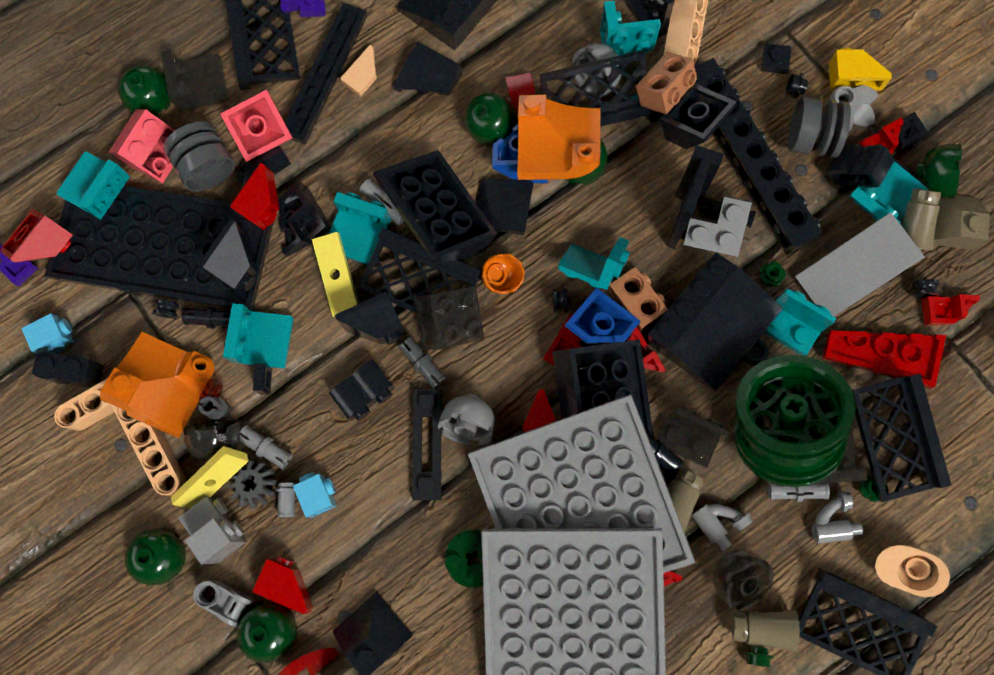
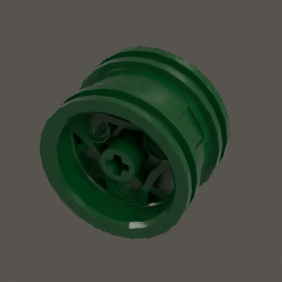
[734,355,855,487]

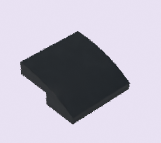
[477,179,534,235]

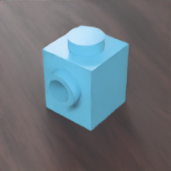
[21,313,74,354]
[293,472,337,518]

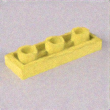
[312,232,359,317]
[171,446,248,509]

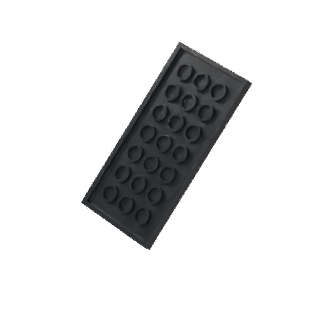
[44,186,274,311]

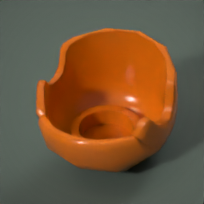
[480,253,525,294]

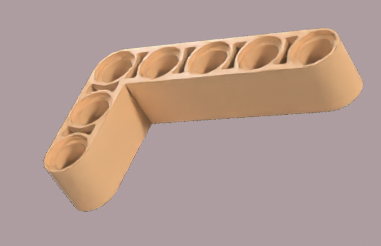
[664,0,708,66]
[54,378,187,496]

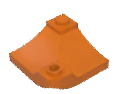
[517,95,600,180]
[100,332,214,438]

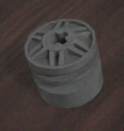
[788,96,851,158]
[163,122,235,192]

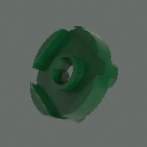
[445,530,483,587]

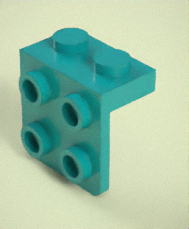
[329,192,392,265]
[557,237,630,290]

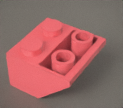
[108,109,175,183]

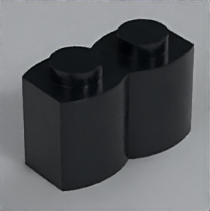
[826,144,895,188]
[32,352,104,387]
[329,360,395,421]

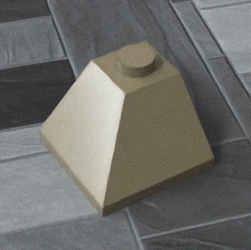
[934,195,990,250]

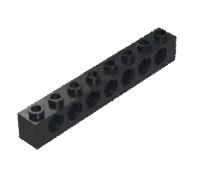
[695,57,822,255]

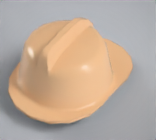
[875,545,950,597]

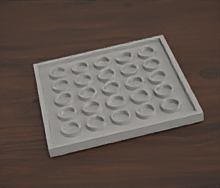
[468,394,695,573]
[482,528,666,675]

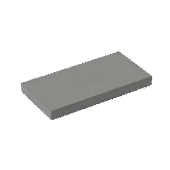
[795,212,925,316]

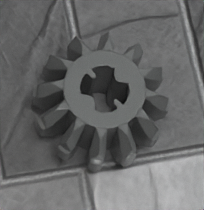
[227,460,277,509]

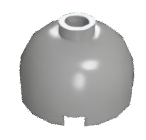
[572,43,622,96]
[438,394,495,445]

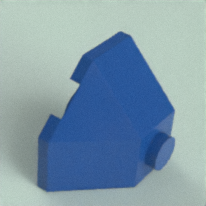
[492,124,548,184]
[565,288,641,343]

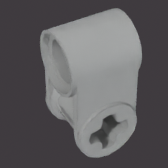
[193,579,254,627]

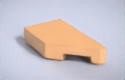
[340,45,377,97]

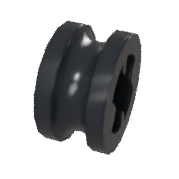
[913,279,940,299]
[553,288,568,313]
[152,300,180,319]

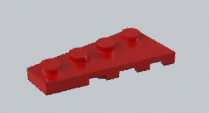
[822,330,946,389]

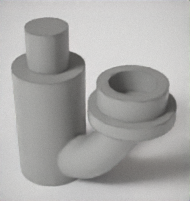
[812,490,863,544]
[691,504,753,551]

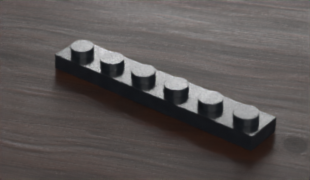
[285,2,368,145]

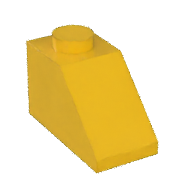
[829,48,892,91]

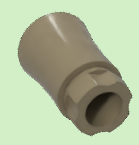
[901,189,941,250]
[668,469,703,534]
[731,610,799,653]

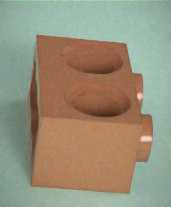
[636,52,697,114]
[607,266,668,333]

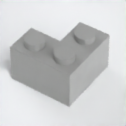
[684,195,752,257]
[178,497,247,564]

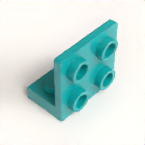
[599,0,661,56]
[56,152,130,220]
[848,161,928,223]
[764,289,836,356]
[223,303,294,369]

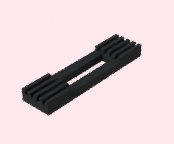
[413,389,442,501]

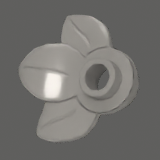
[830,85,879,131]

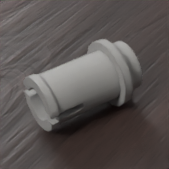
[275,483,295,517]

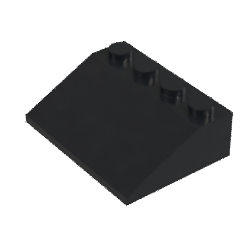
[396,0,498,51]
[373,150,497,262]
[648,252,783,393]
[552,339,654,440]

